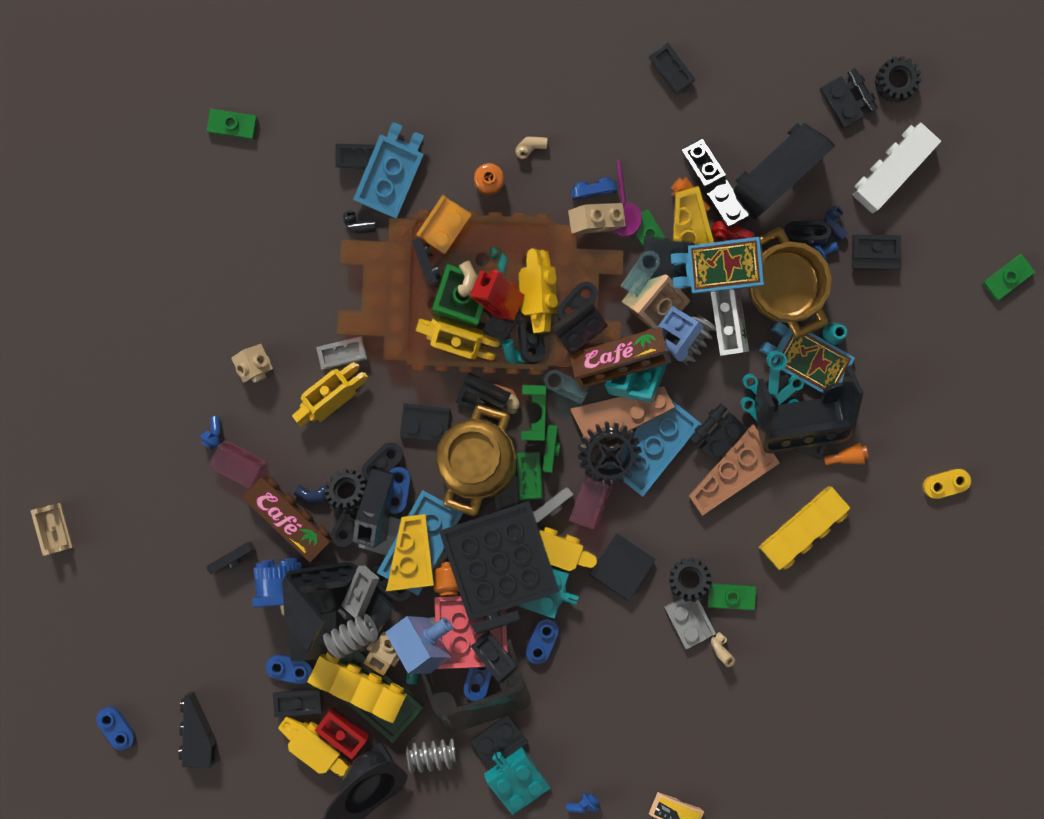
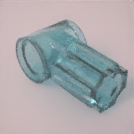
[620,251,660,297]
[542,370,590,405]

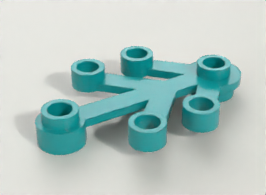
[740,350,804,431]

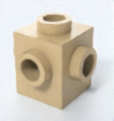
[231,344,273,383]
[364,632,400,676]

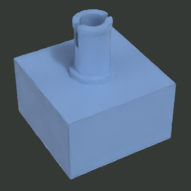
[385,616,453,674]

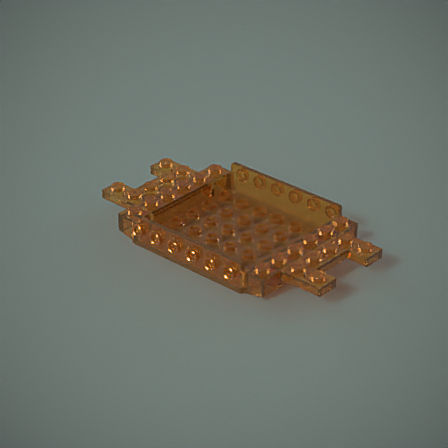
[337,209,623,375]

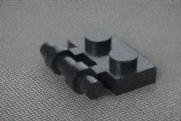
[820,68,878,129]
[690,403,748,464]

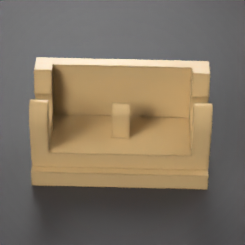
[30,503,74,556]

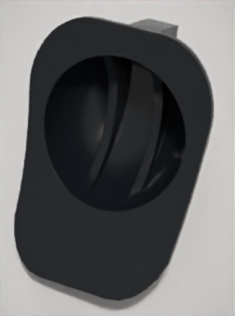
[323,743,408,819]

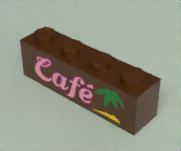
[570,327,671,389]
[242,476,332,562]

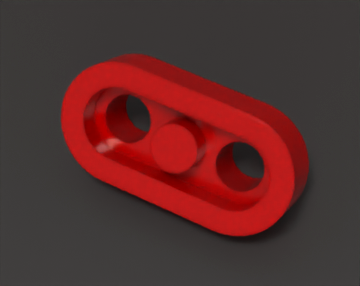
[711,221,757,242]

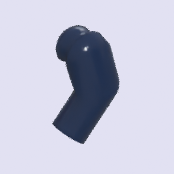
[825,205,848,242]
[293,485,328,505]

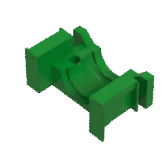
[521,385,546,441]

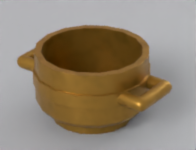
[748,227,832,338]
[435,405,518,516]

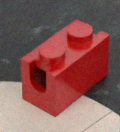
[470,270,525,320]
[314,706,369,759]

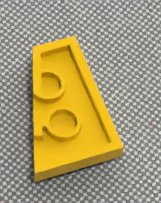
[673,186,714,245]
[386,514,434,591]

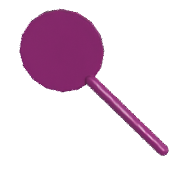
[613,160,642,237]

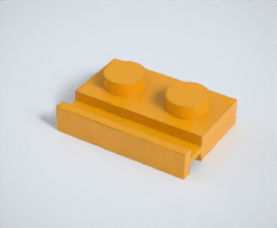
[416,195,471,254]

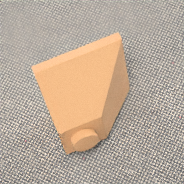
[622,275,690,328]

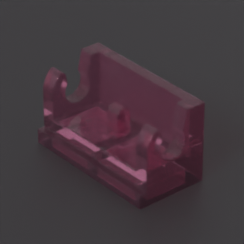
[208,440,267,489]
[569,476,612,530]

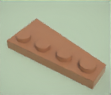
[570,387,675,451]
[688,424,780,516]

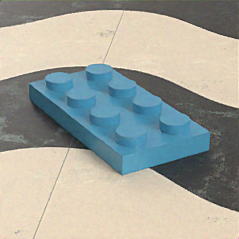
[606,400,701,497]
[377,490,463,595]

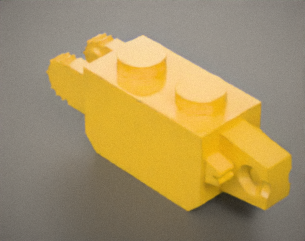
[519,248,558,333]
[416,316,501,361]
[292,362,368,427]
[539,526,597,571]
[278,716,351,776]

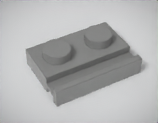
[664,598,716,649]

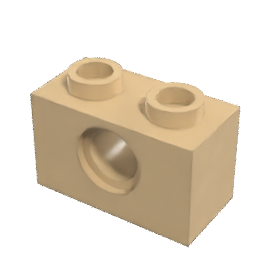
[568,203,626,234]

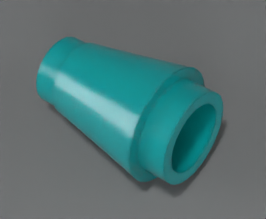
[823,322,847,345]

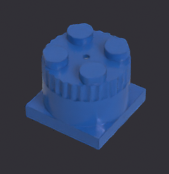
[252,558,302,608]

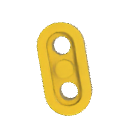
[923,469,971,499]

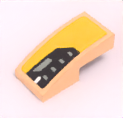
[649,792,704,819]

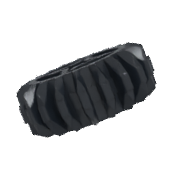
[578,421,642,485]

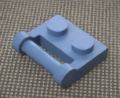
[657,306,704,361]

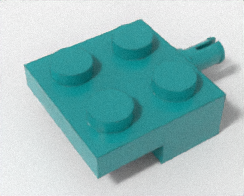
[605,364,667,403]
[517,566,579,618]
[484,747,551,815]

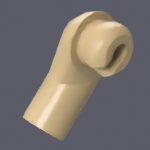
[515,136,547,159]
[458,260,478,297]
[494,384,520,414]
[711,632,735,667]

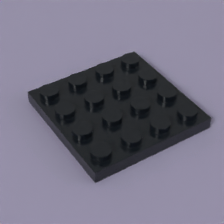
[439,500,560,621]

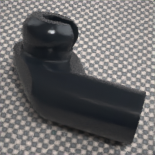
[343,210,376,234]

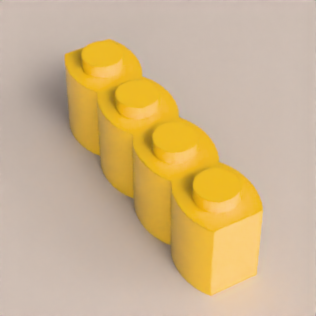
[758,486,850,570]
[307,652,407,723]

